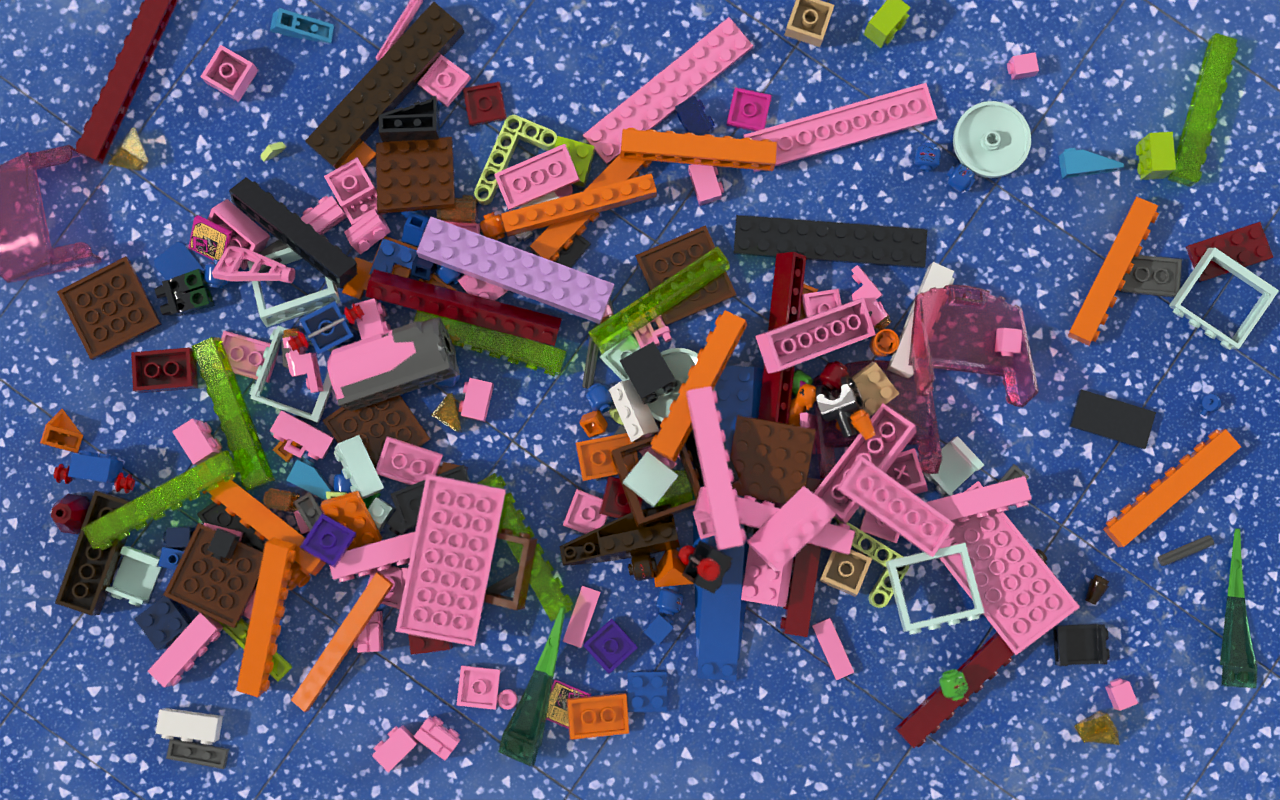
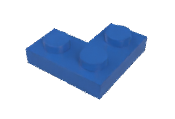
[369,238,417,275]

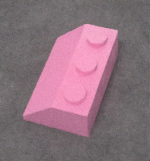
[207,199,270,270]

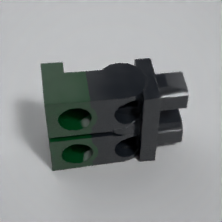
[154,269,215,316]

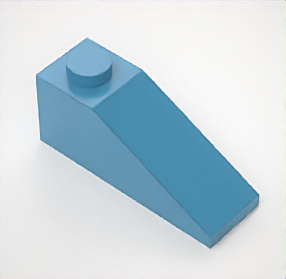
[270,8,334,43]
[1059,148,1124,179]
[286,458,334,500]

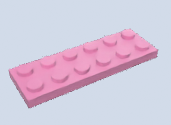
[837,456,955,557]

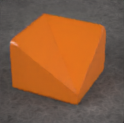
[579,411,608,438]

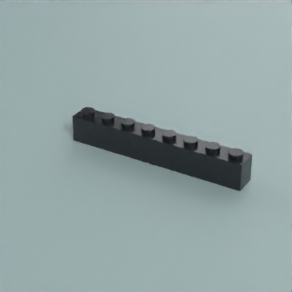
[229,177,357,288]

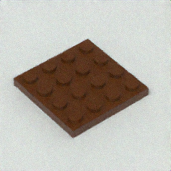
[376,137,455,214]
[635,225,736,326]
[57,256,162,360]
[322,395,431,476]
[730,415,816,504]
[163,523,264,628]

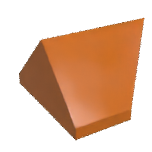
[40,409,83,453]
[654,549,693,587]

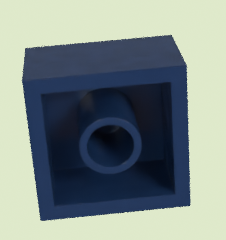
[134,596,193,650]

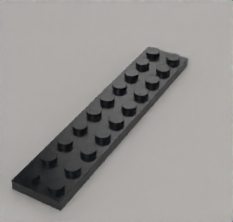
[733,215,927,268]

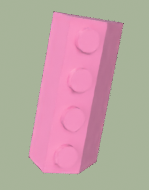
[747,486,836,571]

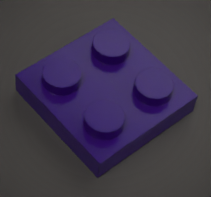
[300,514,357,568]
[583,618,638,674]

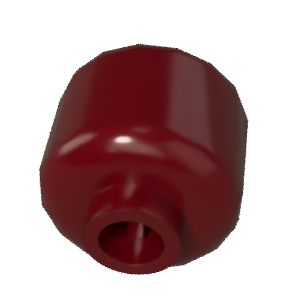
[820,361,849,391]

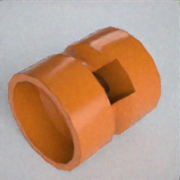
[869,329,899,357]

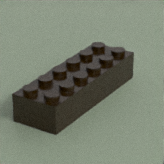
[55,490,139,616]

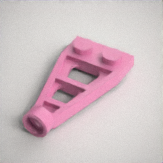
[212,245,295,283]

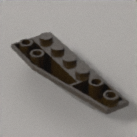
[559,504,680,566]

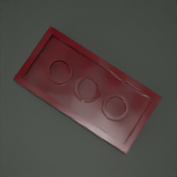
[1186,222,1273,282]

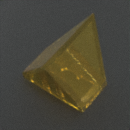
[108,127,148,171]
[431,393,462,433]
[1074,710,1120,745]

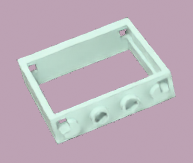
[1169,247,1279,350]
[247,248,341,327]
[249,326,339,423]
[886,543,984,635]

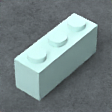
[334,435,384,499]

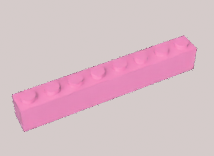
[686,386,746,550]
[694,487,855,554]

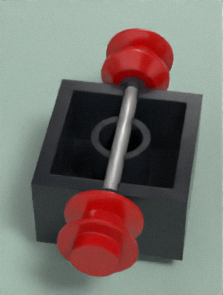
[678,540,733,594]

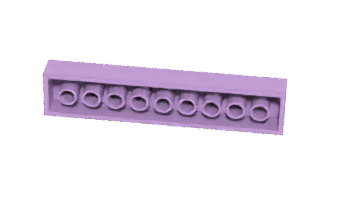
[416,216,614,324]

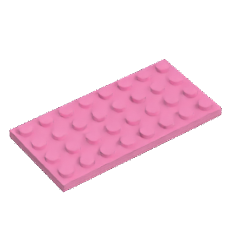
[396,474,506,646]
[939,481,1080,655]

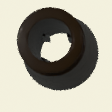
[1085,574,1109,605]

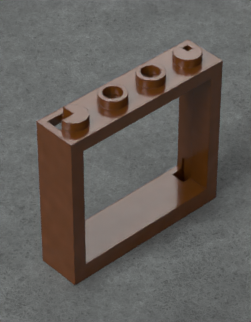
[611,436,700,528]
[484,528,537,610]

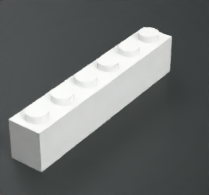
[886,262,954,379]

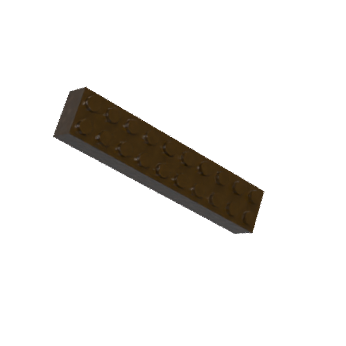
[305,2,464,170]

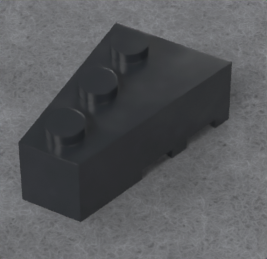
[379,95,439,142]

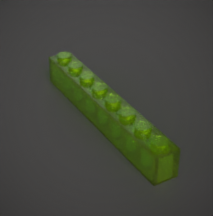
[1168,33,1238,187]
[588,246,730,354]
[413,310,567,377]
[192,337,275,490]
[82,450,240,550]
[476,473,573,621]

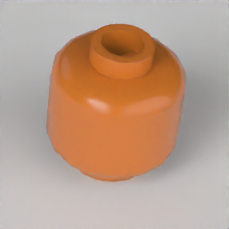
[479,212,506,240]

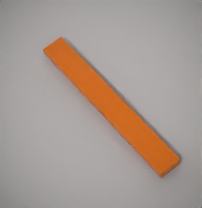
[291,573,394,712]

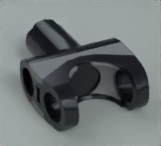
[816,375,864,438]

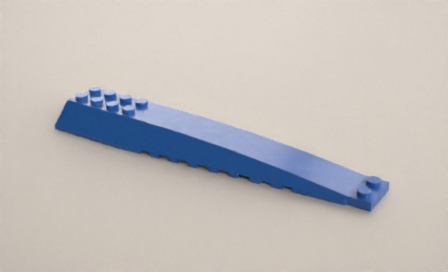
[691,365,764,681]

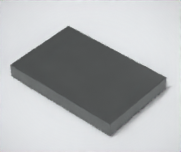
[1120,255,1182,298]

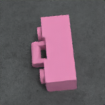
[270,410,335,460]

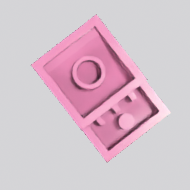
[324,158,385,225]

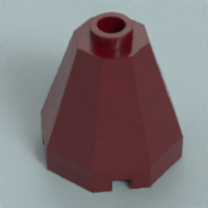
[51,494,90,535]

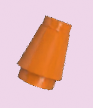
[850,409,876,440]

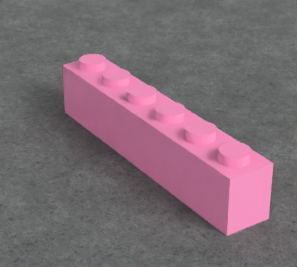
[925,476,1032,523]

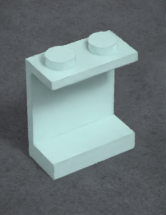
[921,436,984,497]
[105,546,162,606]

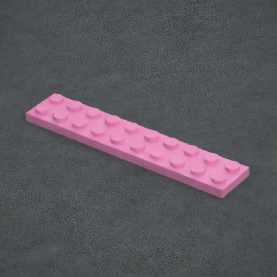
[583,18,753,165]
[743,83,937,172]

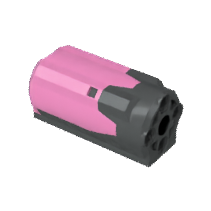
[327,317,460,411]

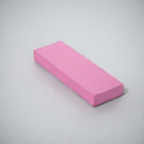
[563,586,601,648]
[812,618,854,680]

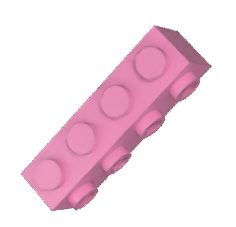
[148,613,224,688]

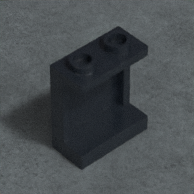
[619,341,678,404]
[1053,624,1110,666]

